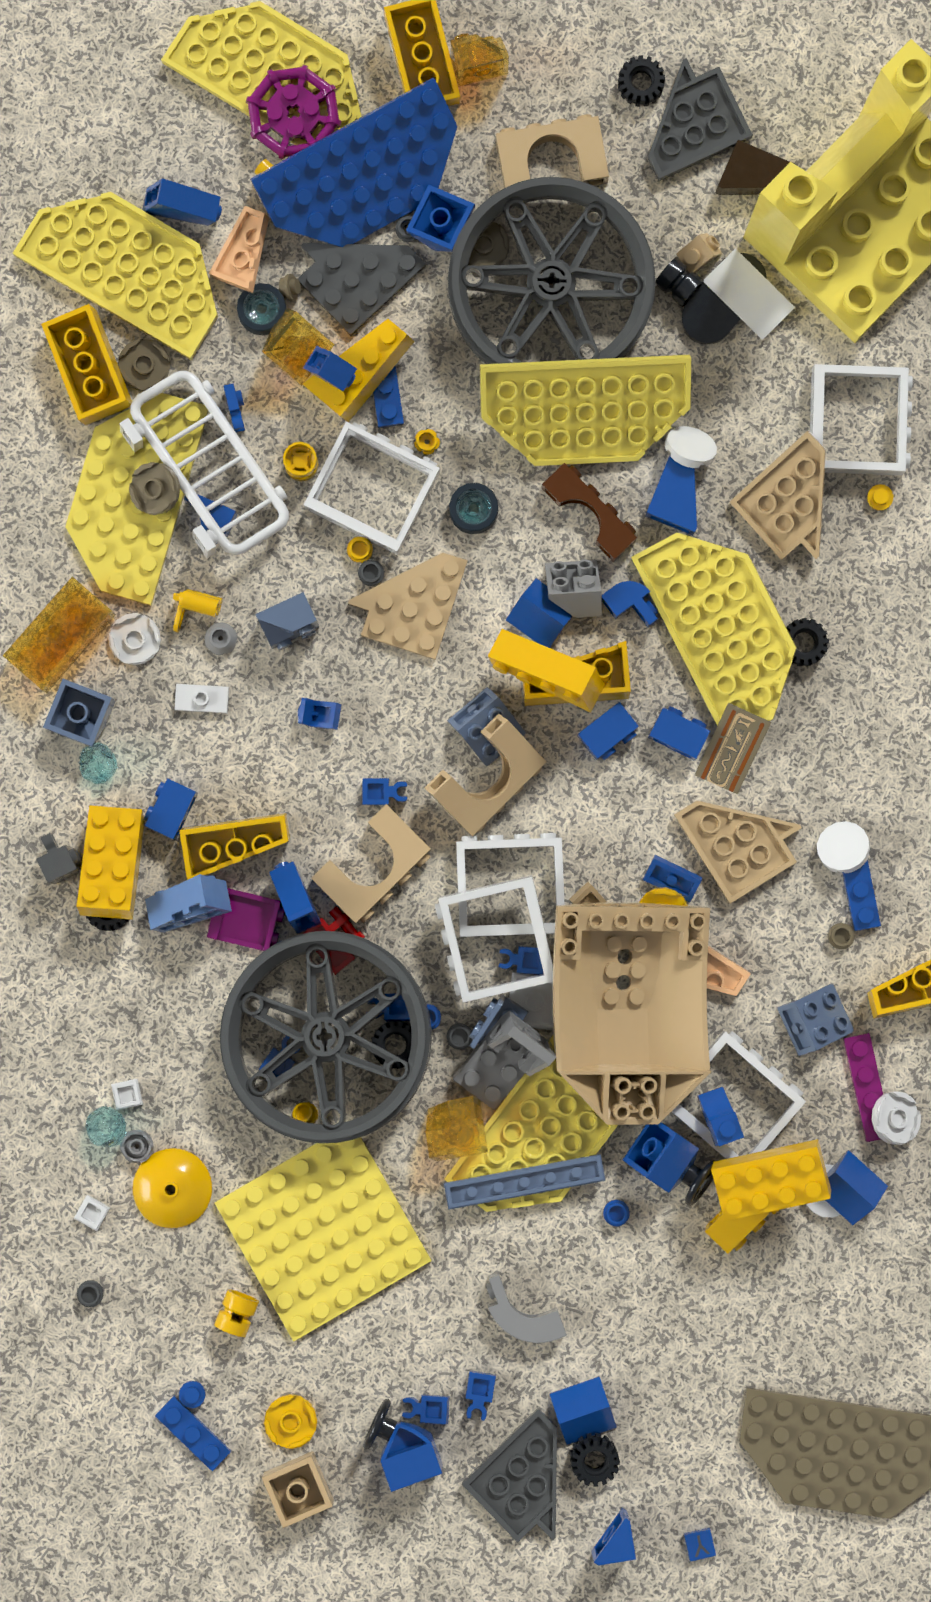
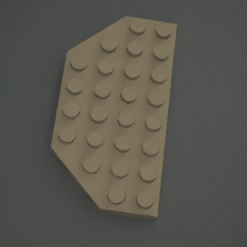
[739,1387,931,1519]

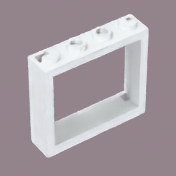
[810,364,913,476]
[304,422,440,555]
[456,833,565,937]
[435,875,553,1002]
[672,1031,806,1159]

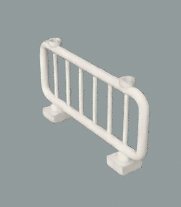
[119,371,289,558]

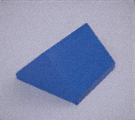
[406,185,475,252]
[506,578,573,648]
[825,1150,888,1225]
[550,1376,617,1445]
[591,1507,636,1566]

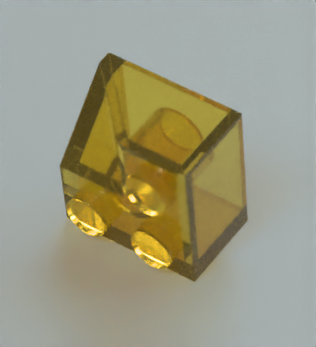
[450,33,509,87]
[262,308,334,386]
[425,1096,488,1161]

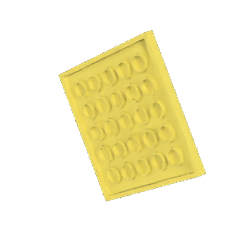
[215,1137,432,1342]

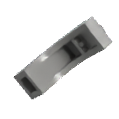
[486,1272,567,1343]

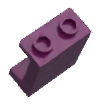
[207,888,285,951]

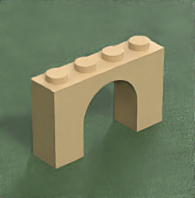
[496,114,609,188]
[425,714,546,836]
[311,804,431,924]

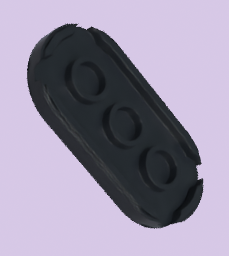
[682,253,767,344]

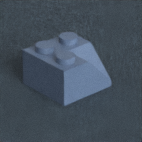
[255,592,319,650]
[43,679,116,747]

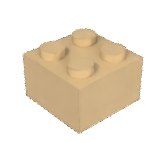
[262,1451,334,1528]

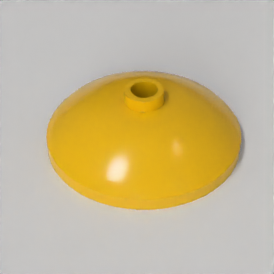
[133,1148,212,1228]

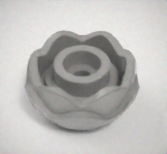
[205,622,238,655]
[120,1130,154,1163]

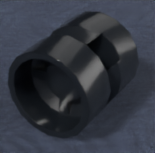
[655,257,704,307]

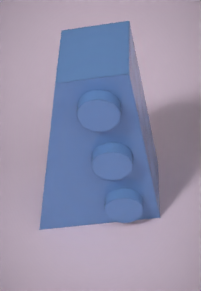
[145,874,232,933]

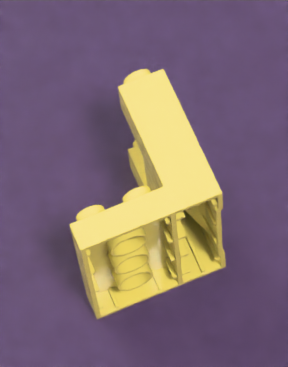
[743,39,931,343]

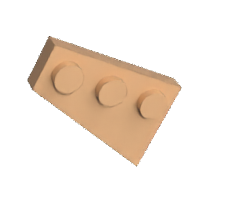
[209,206,269,293]
[707,946,751,996]

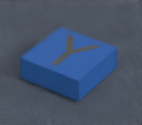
[684,1528,716,1562]

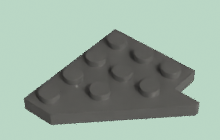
[648,58,753,181]
[298,243,426,336]
[462,1408,557,1543]

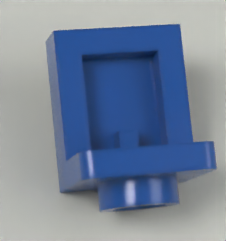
[298,698,342,730]

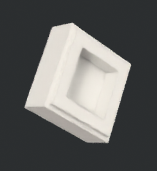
[111,1078,143,1110]
[74,1195,111,1231]

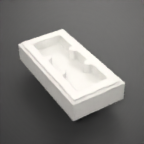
[175,684,229,714]

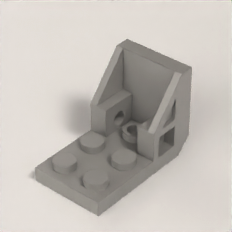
[453,1011,556,1110]

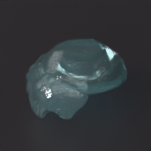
[79,742,118,784]
[86,1106,126,1147]

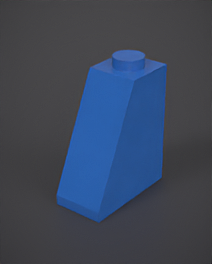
[142,178,222,226]
[645,456,697,536]
[269,862,321,934]

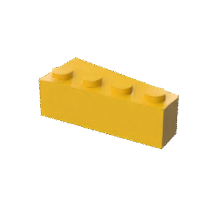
[303,319,415,422]
[488,629,605,713]
[523,641,631,706]
[179,813,290,880]
[867,960,931,1019]
[705,1146,782,1254]

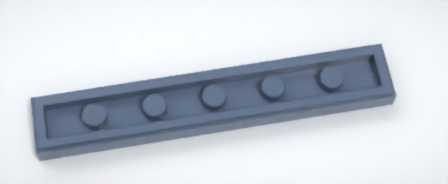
[444,1154,606,1210]

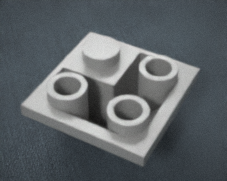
[545,560,602,618]

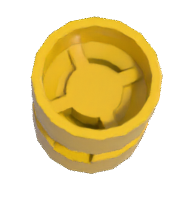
[283,442,319,482]
[214,1289,259,1337]

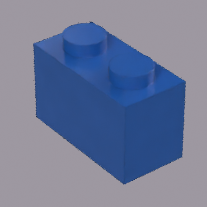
[577,702,639,760]
[648,706,710,761]
[144,778,198,840]

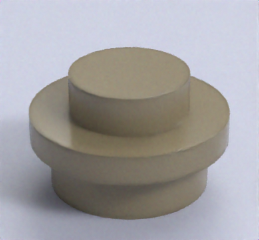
[279,274,301,300]
[828,923,855,949]

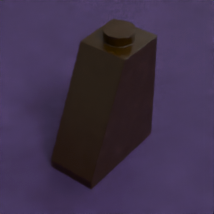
[715,140,794,195]

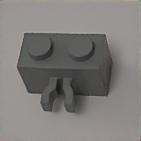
[36,833,83,884]

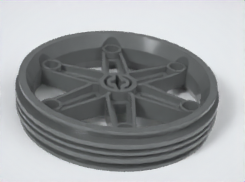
[448,177,655,364]
[220,931,432,1143]

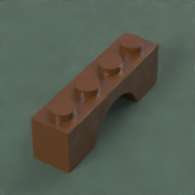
[541,463,637,563]

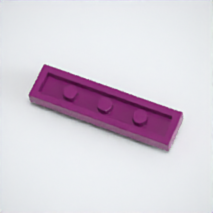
[843,1033,883,1142]

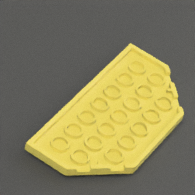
[161,1,362,145]
[13,192,218,360]
[480,355,691,466]
[65,393,209,606]
[631,533,797,726]
[444,1034,618,1212]

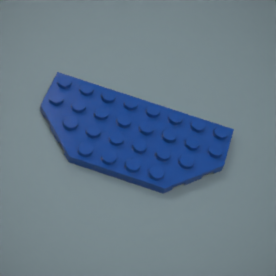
[250,78,458,247]

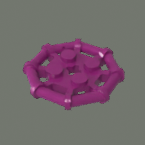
[246,65,341,159]

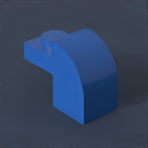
[601,581,658,627]

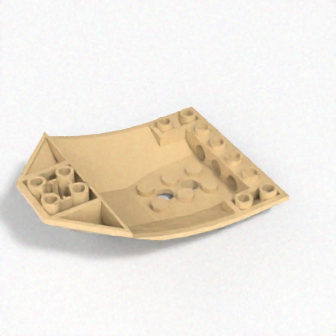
[553,902,712,1125]

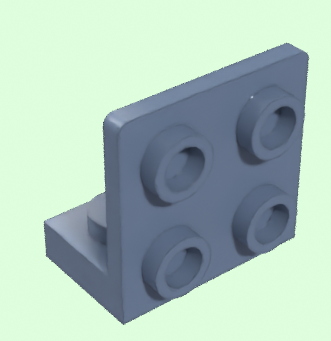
[447,687,526,766]
[777,984,854,1056]
[469,994,528,1049]

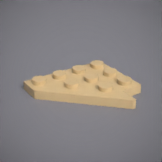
[730,430,826,560]
[348,553,468,660]
[674,801,802,904]

